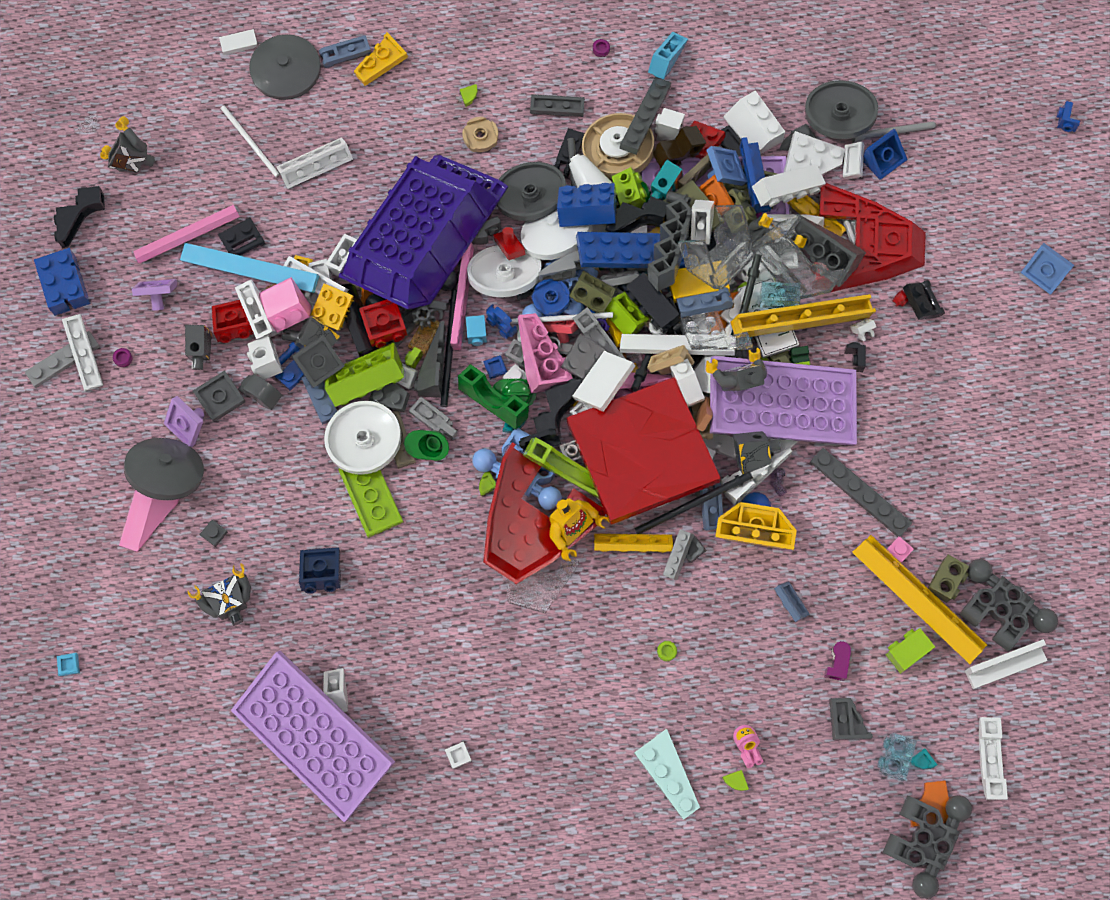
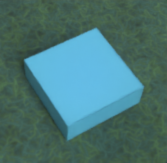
[57,653,80,676]

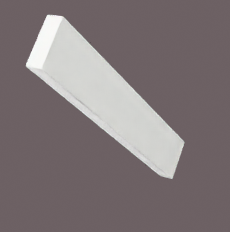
[620,334,736,356]

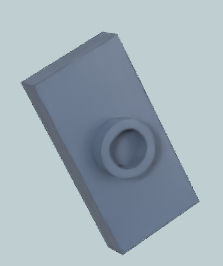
[774,581,810,622]

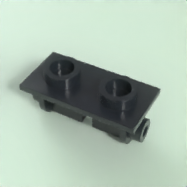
[519,426,561,452]

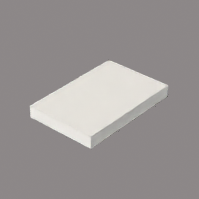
[573,351,635,412]

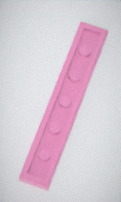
[133,205,240,263]
[450,243,474,350]

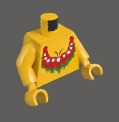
[549,498,610,561]

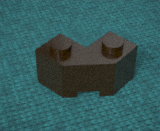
[653,126,706,168]

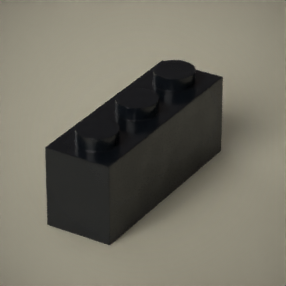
[626,272,681,333]

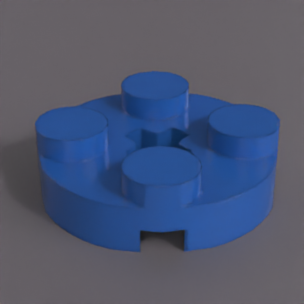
[532,279,570,316]
[486,304,518,339]

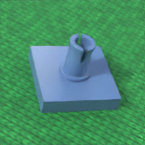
[707,146,747,186]
[1021,243,1074,295]

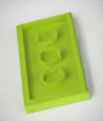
[338,468,404,538]

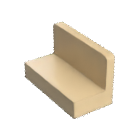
[647,345,694,375]

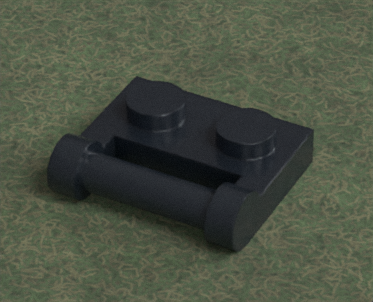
[218,218,266,256]
[903,280,945,320]

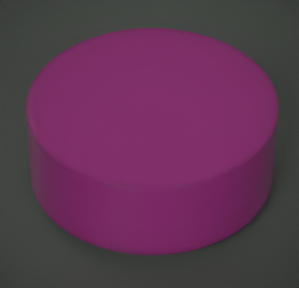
[592,39,610,57]
[112,348,133,367]

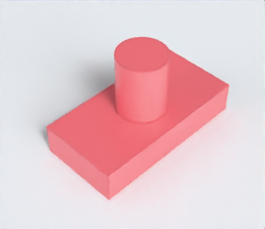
[542,320,579,343]

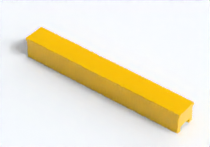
[730,294,876,339]
[852,535,987,664]

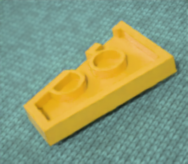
[354,32,408,86]

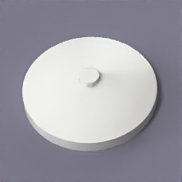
[521,210,593,260]
[467,245,542,297]
[324,401,402,474]

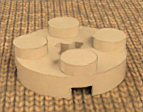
[462,117,499,152]

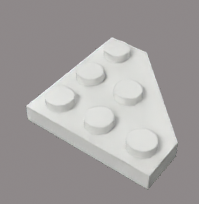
[783,131,845,176]

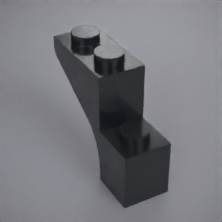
[54,186,105,248]
[605,196,670,233]
[533,378,583,438]

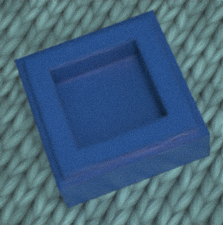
[483,355,507,379]

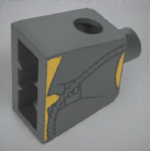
[295,316,341,349]
[185,325,212,370]
[733,431,781,475]

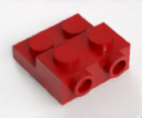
[212,300,254,343]
[359,300,407,348]

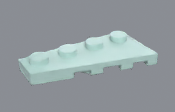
[634,729,700,820]

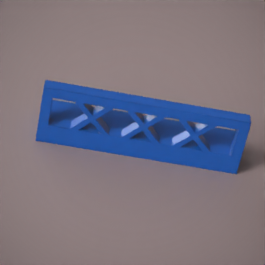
[739,137,771,213]

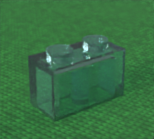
[760,282,801,308]

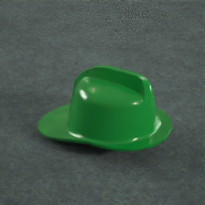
[493,379,537,406]
[404,430,449,461]

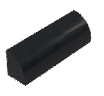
[341,284,380,357]

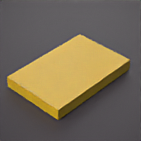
[669,261,730,303]

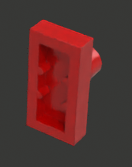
[494,227,526,260]

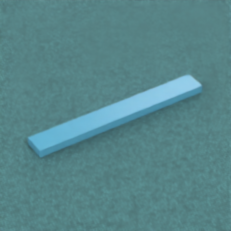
[180,243,319,293]

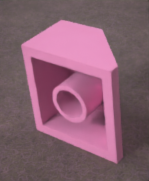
[259,277,312,333]

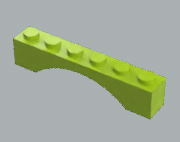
[522,437,599,499]

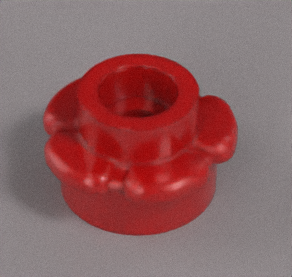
[892,290,908,307]

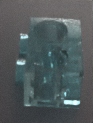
[877,733,917,782]

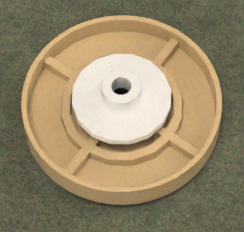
[582,113,655,179]

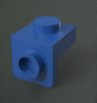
[1056,101,1080,132]

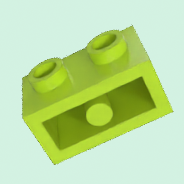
[611,167,647,208]
[604,292,649,334]
[885,628,935,674]

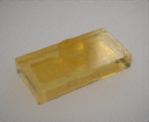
[408,317,440,356]

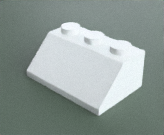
[723,91,785,154]

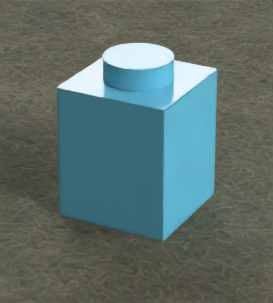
[466,315,487,346]

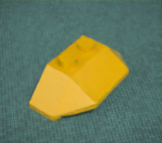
[715,502,797,550]

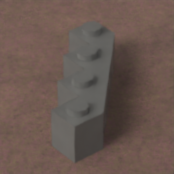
[648,198,692,291]

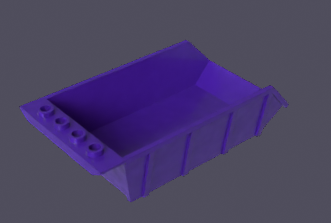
[338,155,508,309]

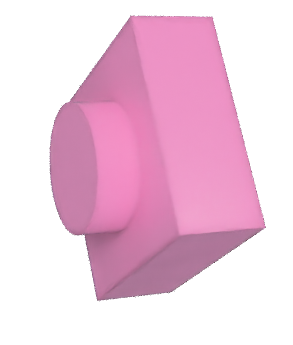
[887,536,914,563]

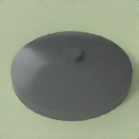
[249,34,321,100]
[805,80,878,139]
[497,162,566,221]
[124,438,204,500]

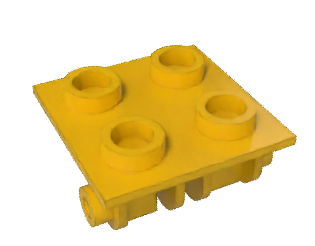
[310,284,354,331]

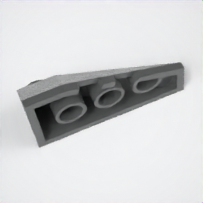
[788,214,866,287]
[414,321,446,398]

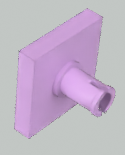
[132,279,177,311]
[164,396,205,447]

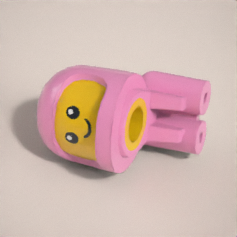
[733,725,763,768]

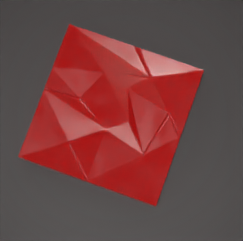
[567,377,721,525]

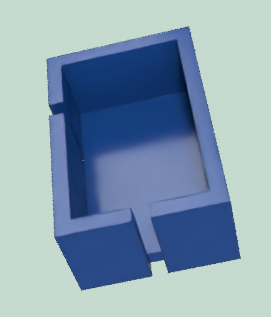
[557,183,617,227]
[34,248,90,316]

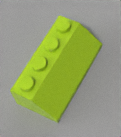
[325,343,404,407]

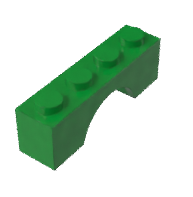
[458,364,529,430]

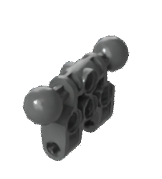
[959,559,1058,652]
[882,795,972,899]

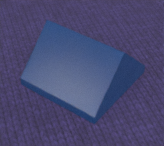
[863,129,908,180]

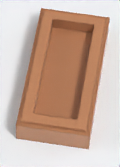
[697,397,713,432]

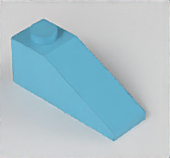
[648,32,688,79]

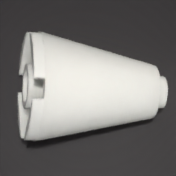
[569,154,613,188]

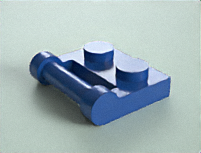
[274,342,304,391]

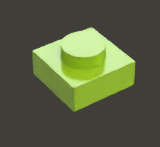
[405,347,422,369]

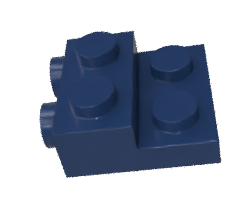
[299,547,341,594]

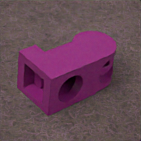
[824,641,851,681]

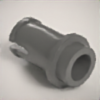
[666,190,691,205]
[282,329,300,342]

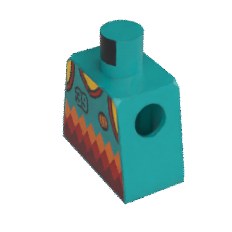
[648,160,683,200]

